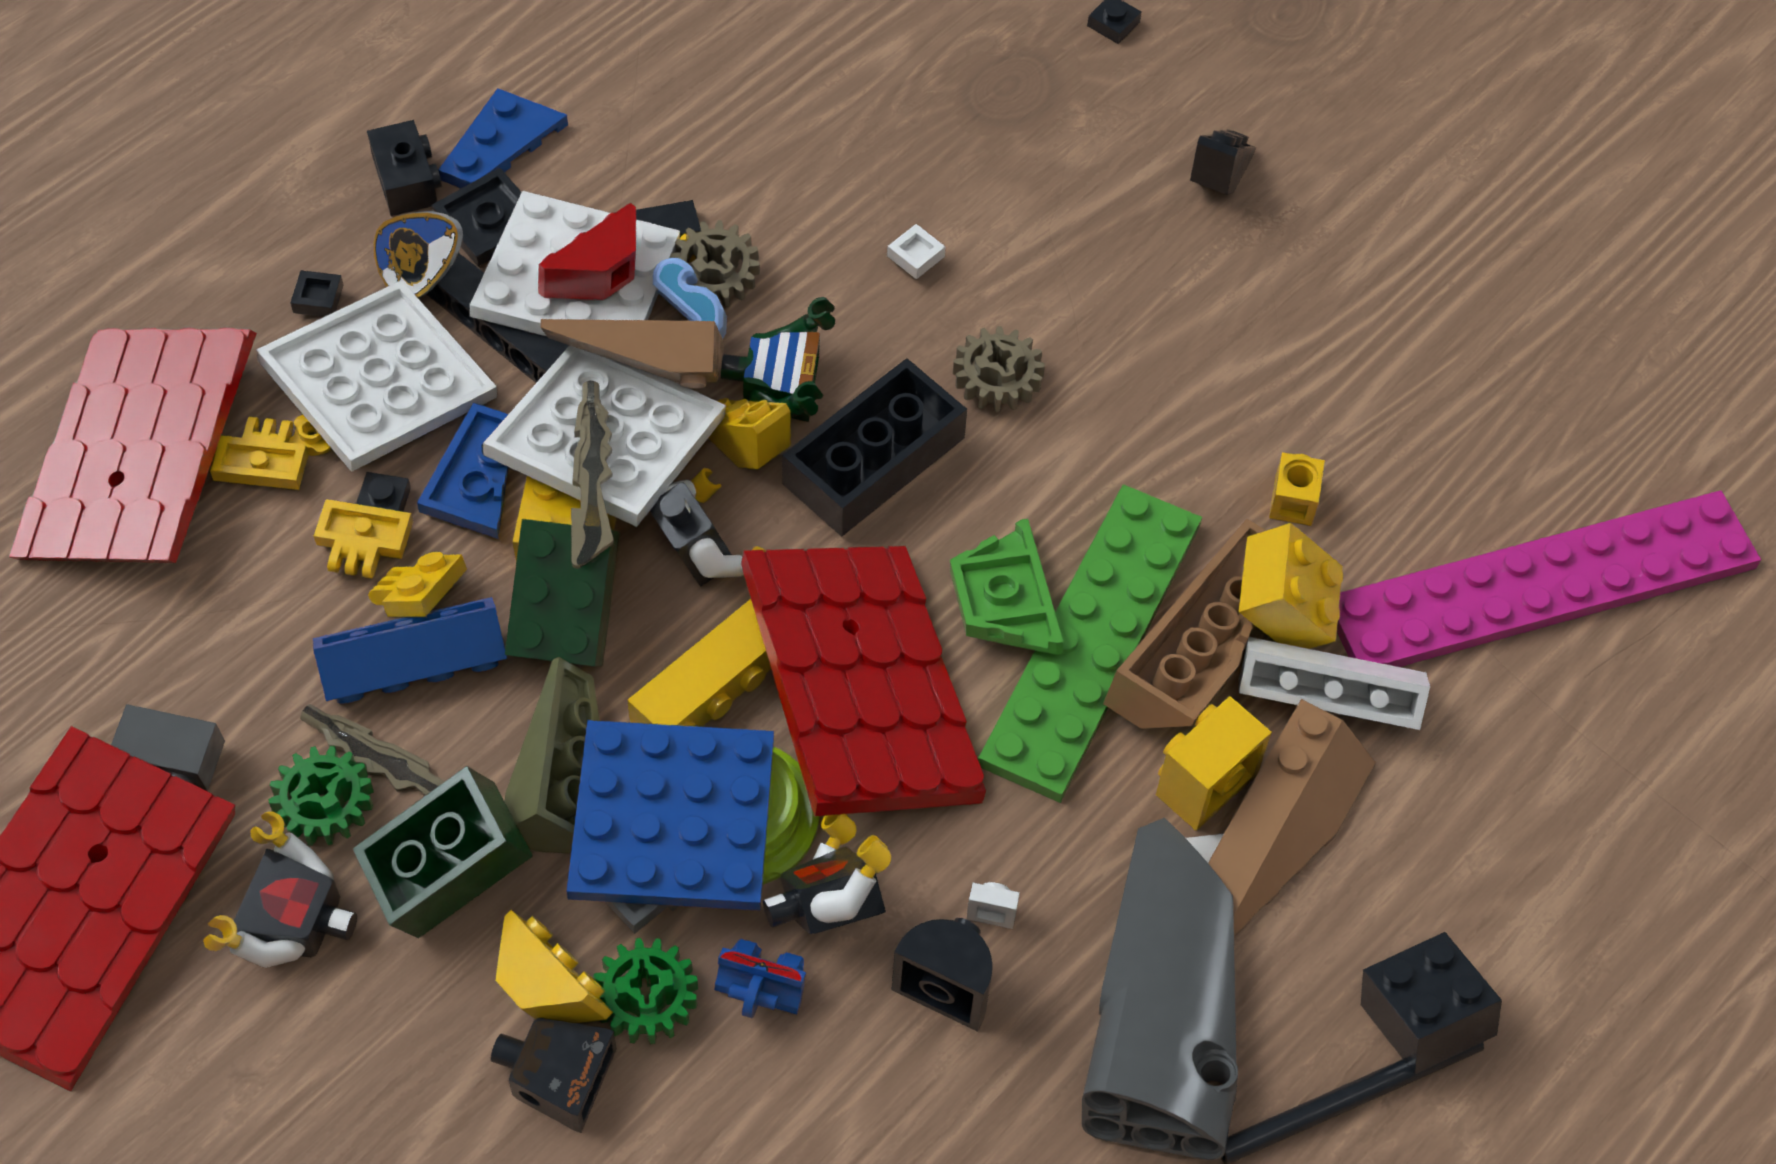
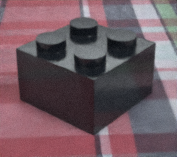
[1360,932,1502,1074]

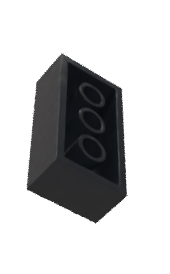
[782,358,967,537]

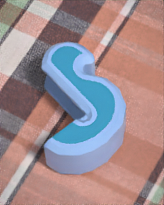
[653,258,727,339]

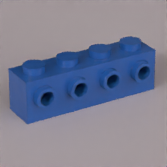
[313,597,507,703]

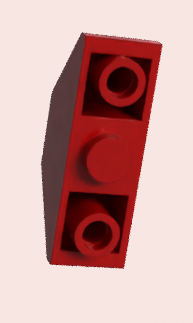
[538,203,636,300]

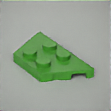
[950,519,1063,655]

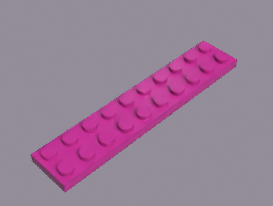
[1337,490,1761,667]

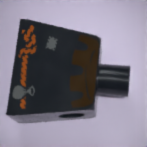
[491,1018,617,1133]

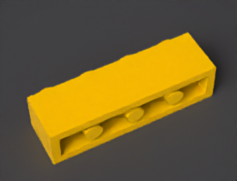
[627,599,771,727]

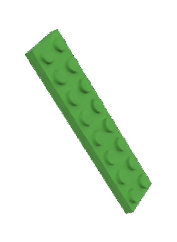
[978,484,1202,803]

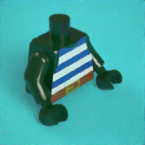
[721,297,835,422]

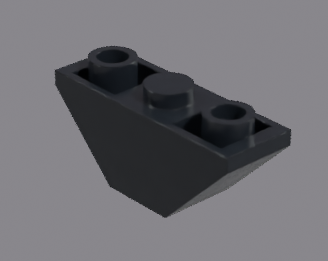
[1190,129,1256,195]

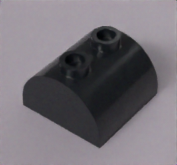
[891,918,993,1032]

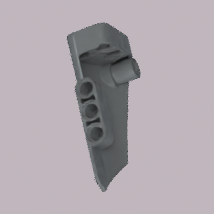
[1081,818,1238,1160]

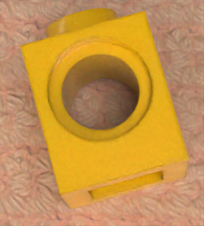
[1269,452,1325,526]

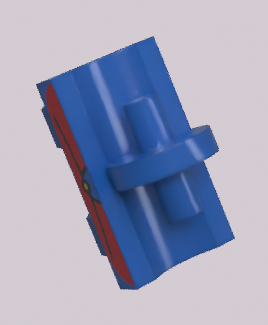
[714,939,806,1019]

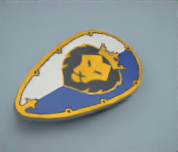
[373,211,463,299]

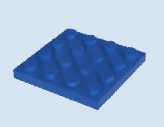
[566,720,774,911]

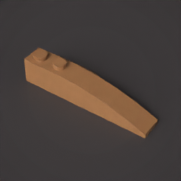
[1103,519,1267,729]
[1208,699,1376,938]

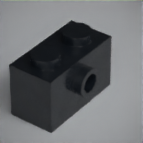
[367,120,442,216]

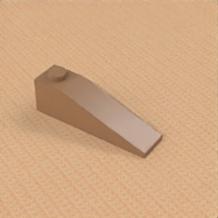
[540,319,724,388]

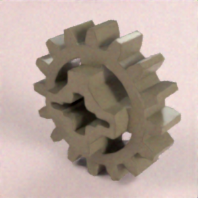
[670,220,760,307]
[953,326,1045,412]

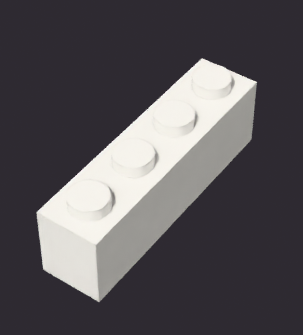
[1239,637,1430,730]

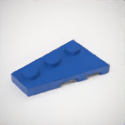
[438,88,568,188]
[417,403,508,539]

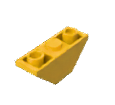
[708,398,791,469]
[495,910,613,1023]

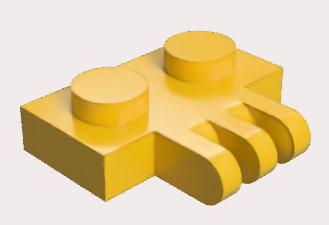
[210,416,309,490]
[314,499,413,579]
[368,552,467,617]

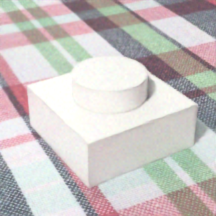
[887,224,945,279]
[966,882,1020,929]

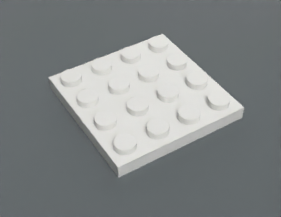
[470,191,680,336]
[256,280,497,472]
[483,346,726,527]

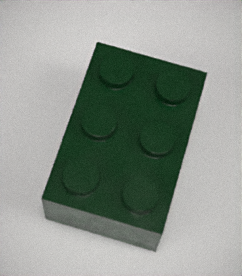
[505,519,620,666]
[353,766,533,939]

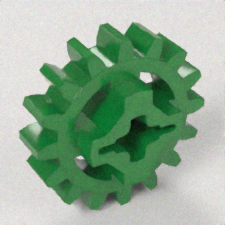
[268,746,374,846]
[593,938,698,1045]

